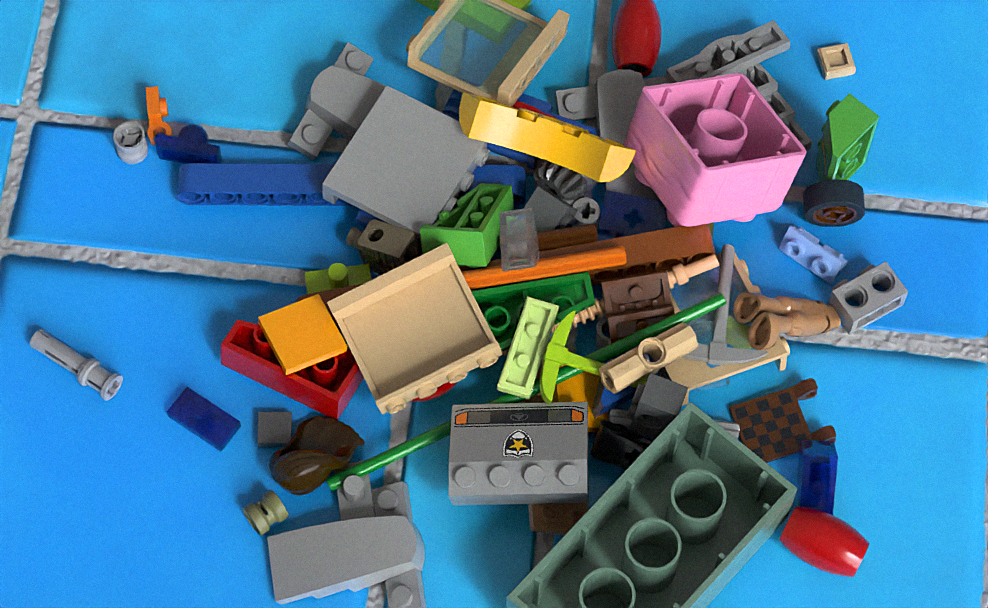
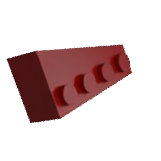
[221,319,364,420]

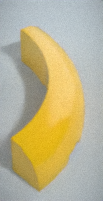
[459,92,636,182]

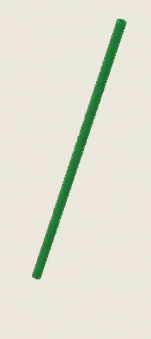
[326,292,726,491]

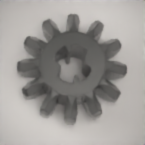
[533,160,588,206]

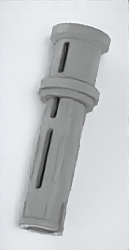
[30,329,123,401]

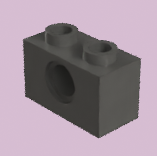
[627,373,689,439]

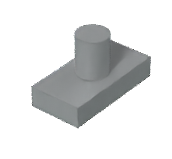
[334,461,375,521]

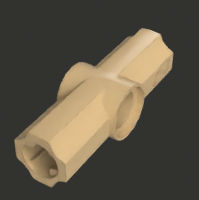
[598,322,699,394]

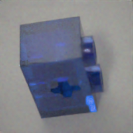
[598,190,667,238]

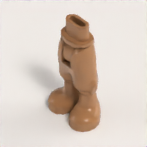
[733,293,841,350]

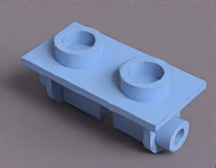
[779,225,848,285]

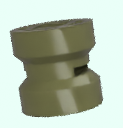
[242,489,289,536]

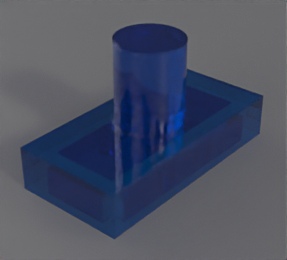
[167,387,241,452]

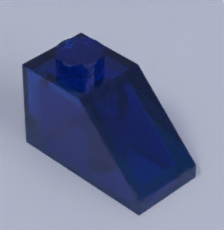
[798,440,838,515]

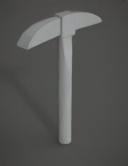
[682,244,768,366]

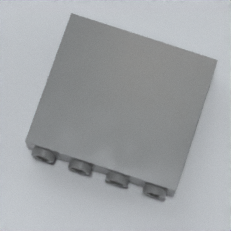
[322,85,490,249]

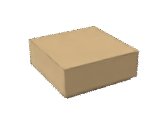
[816,43,856,80]

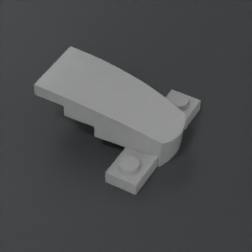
[666,20,812,151]
[287,42,386,161]
[555,69,670,208]
[267,481,426,608]

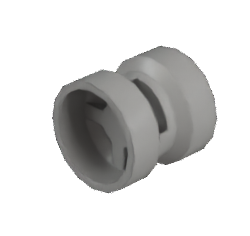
[113,121,148,164]

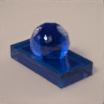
[155,124,222,164]

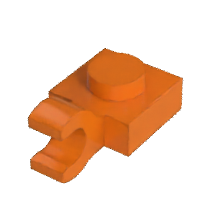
[145,86,173,145]

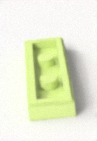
[497,296,559,400]

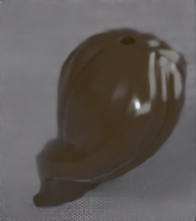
[269,416,365,496]

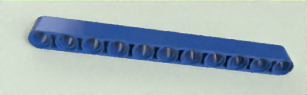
[177,163,526,206]

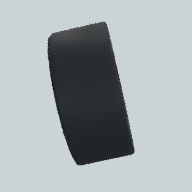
[803,179,865,227]

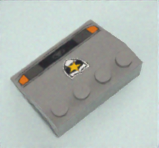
[448,402,589,505]

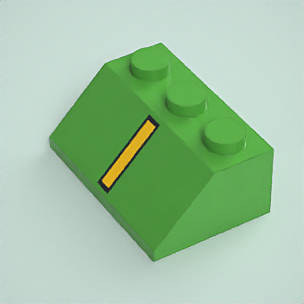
[816,93,880,182]

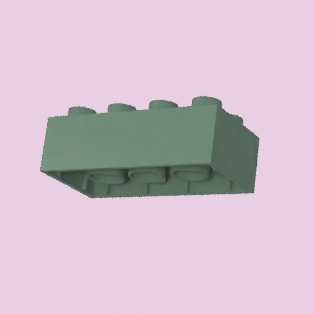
[506,402,798,608]

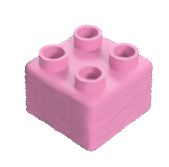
[624,73,806,227]

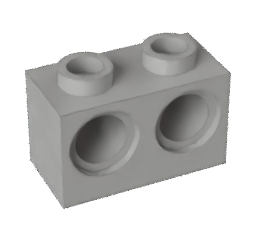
[828,261,908,335]

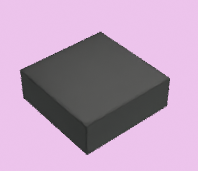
[257,412,292,447]

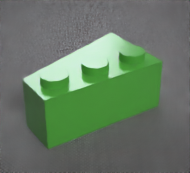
[420,183,515,268]

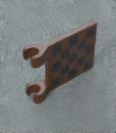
[729,378,836,463]

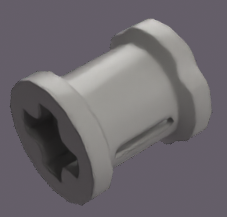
[573,198,600,230]

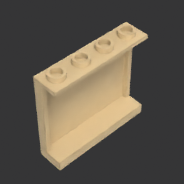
[327,243,503,415]

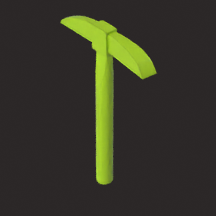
[540,311,648,405]

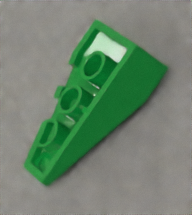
[471,272,595,351]

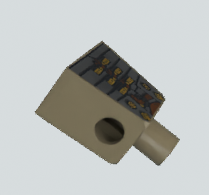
[346,219,422,275]

